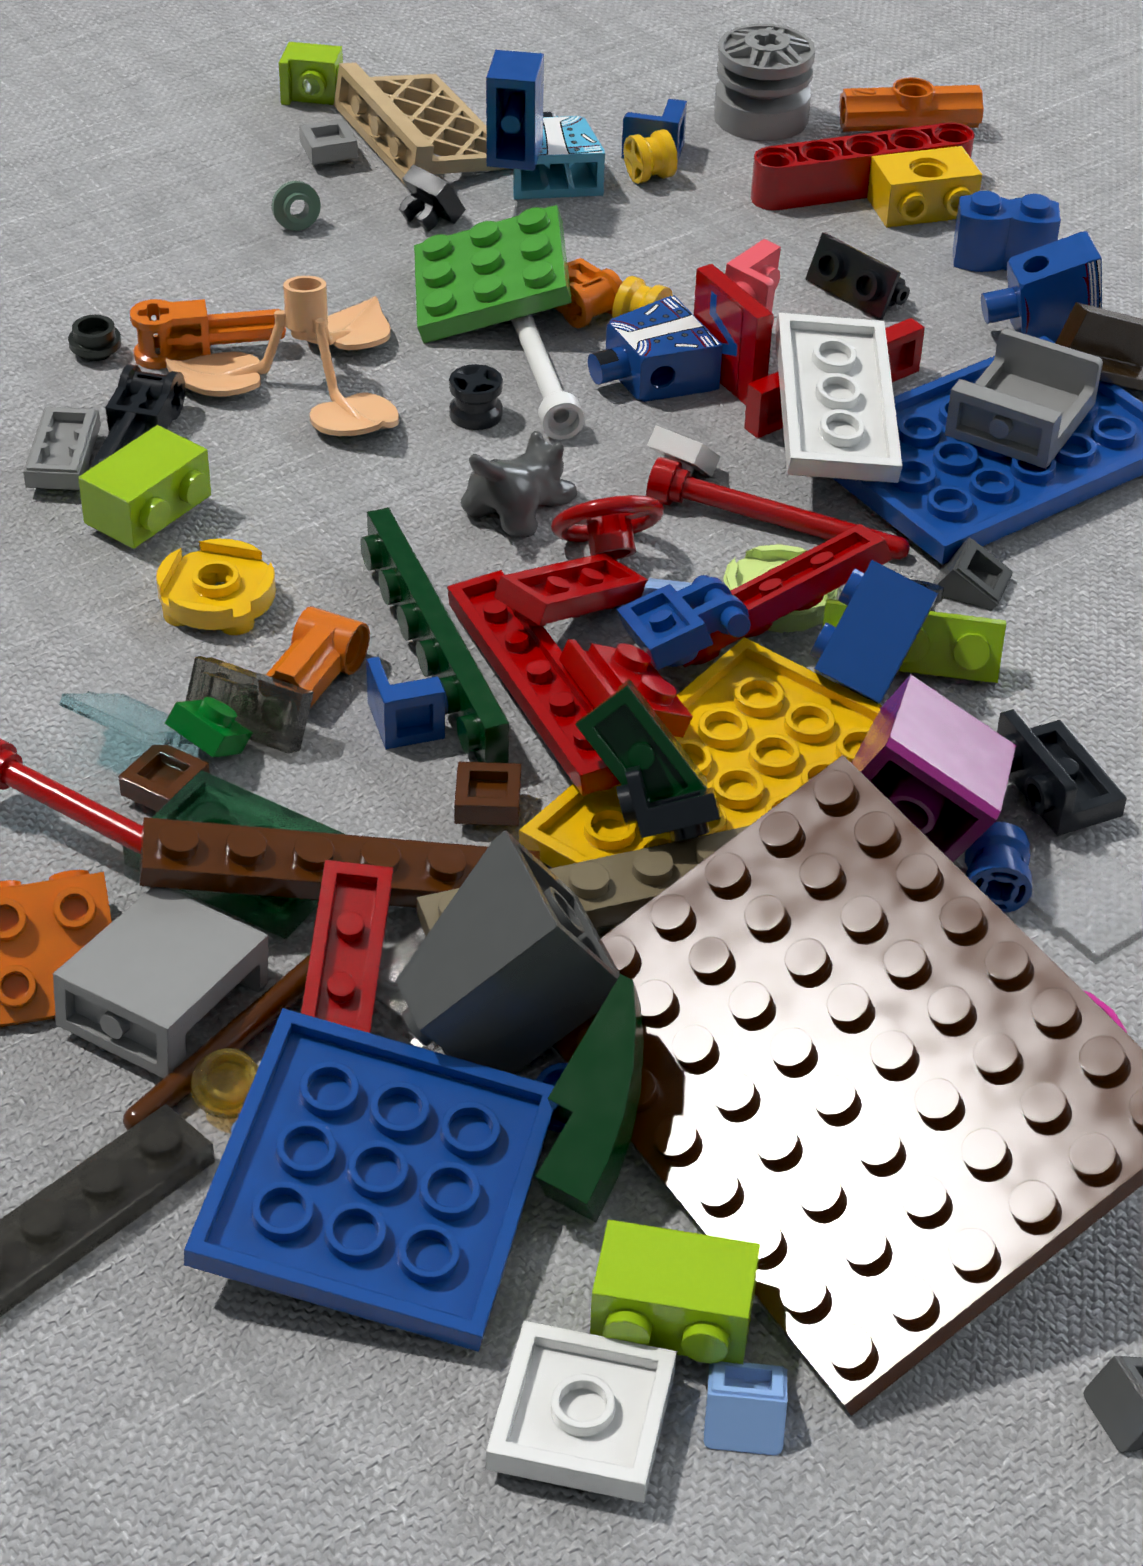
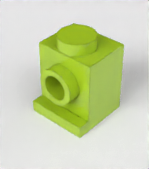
[279,41,343,105]

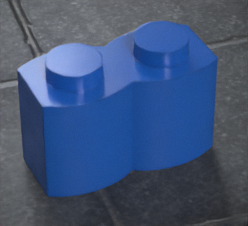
[952,191,1061,272]

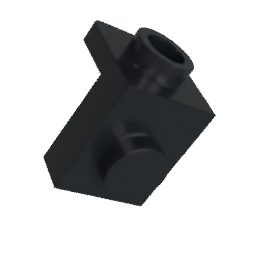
[616,765,720,842]

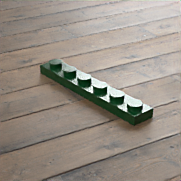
[360,507,509,763]

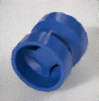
[964,822,1032,913]

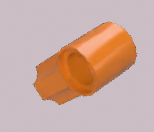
[263,606,370,716]

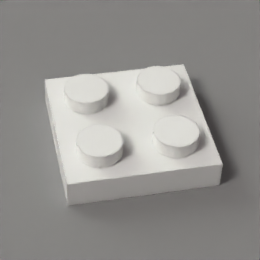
[486,1321,677,1503]

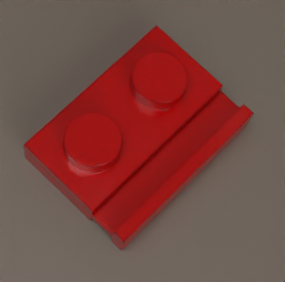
[559,639,693,738]

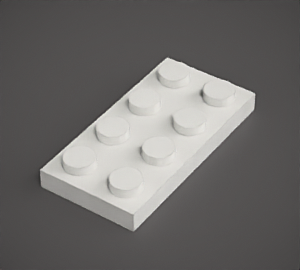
[775,313,902,483]

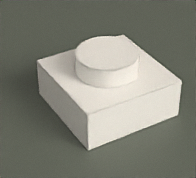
[647,425,721,477]

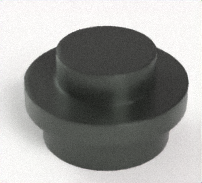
[68,315,122,361]

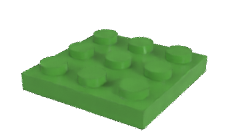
[414,205,572,344]

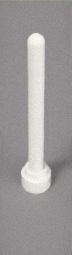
[511,314,585,440]

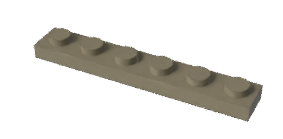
[417,826,748,937]

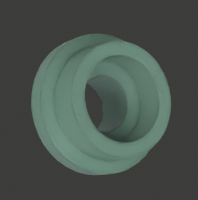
[271,181,321,231]

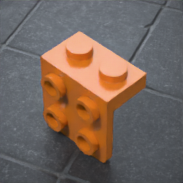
[0,870,112,1027]

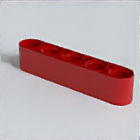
[751,123,975,210]

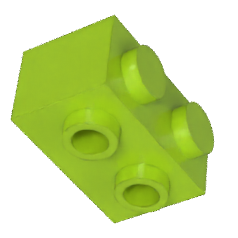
[78,425,211,549]
[590,1219,760,1364]

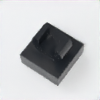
[399,164,466,231]

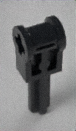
[91,364,185,468]

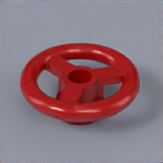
[551,495,664,560]

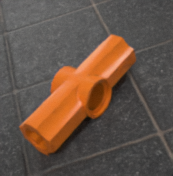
[839,77,984,132]

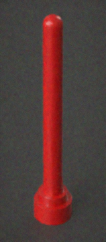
[646,457,910,560]
[0,738,143,855]

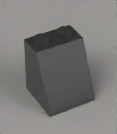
[396,830,620,1074]

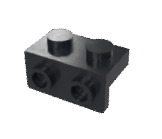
[997,709,1127,836]

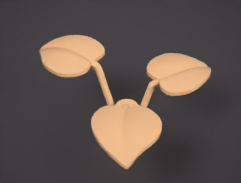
[166,276,399,436]

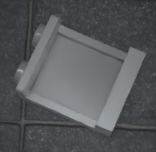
[945,328,1103,469]
[53,887,268,1078]

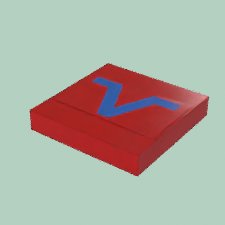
[694,264,773,405]

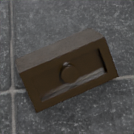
[1055,302,1143,391]

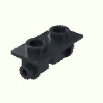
[805,232,910,320]

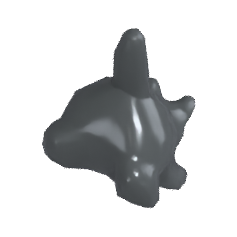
[461,431,578,537]

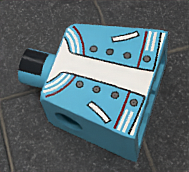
[513,112,605,200]

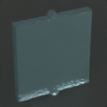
[59,691,193,747]

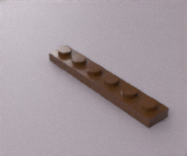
[139,817,540,908]

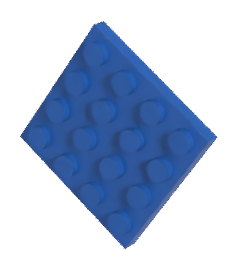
[184,1008,554,1352]

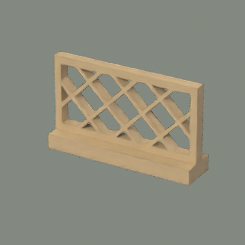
[334,62,509,187]

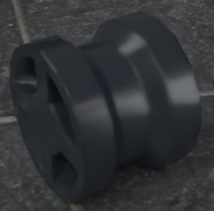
[449,364,503,430]

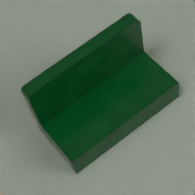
[575,679,707,803]

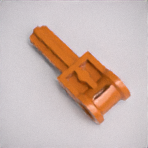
[554,258,622,329]
[130,299,286,369]

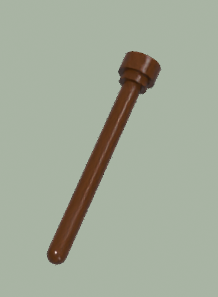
[123,954,310,1134]

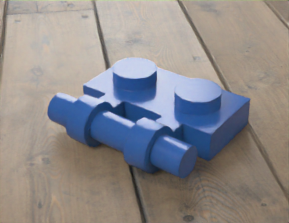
[617,575,751,670]

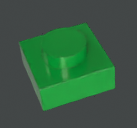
[164,697,253,758]

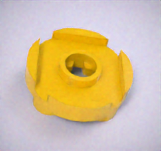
[156,539,276,635]

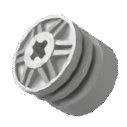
[714,24,815,141]

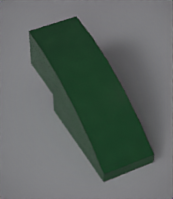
[535,974,644,1223]

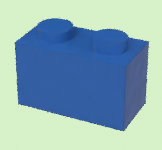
[486,50,544,171]
[809,560,938,704]

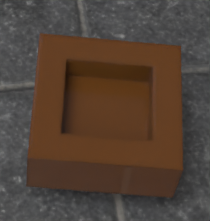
[118,740,211,818]
[454,762,521,826]

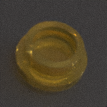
[191,1048,258,1119]

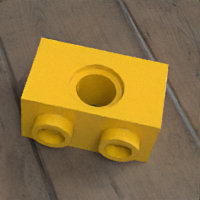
[867,146,983,228]

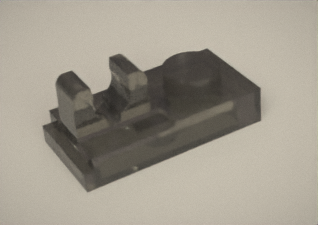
[185,656,314,754]

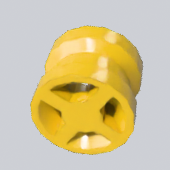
[623,129,678,184]
[612,276,673,318]

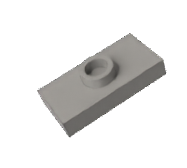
[23,407,101,490]

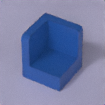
[621,99,687,160]
[366,657,445,750]

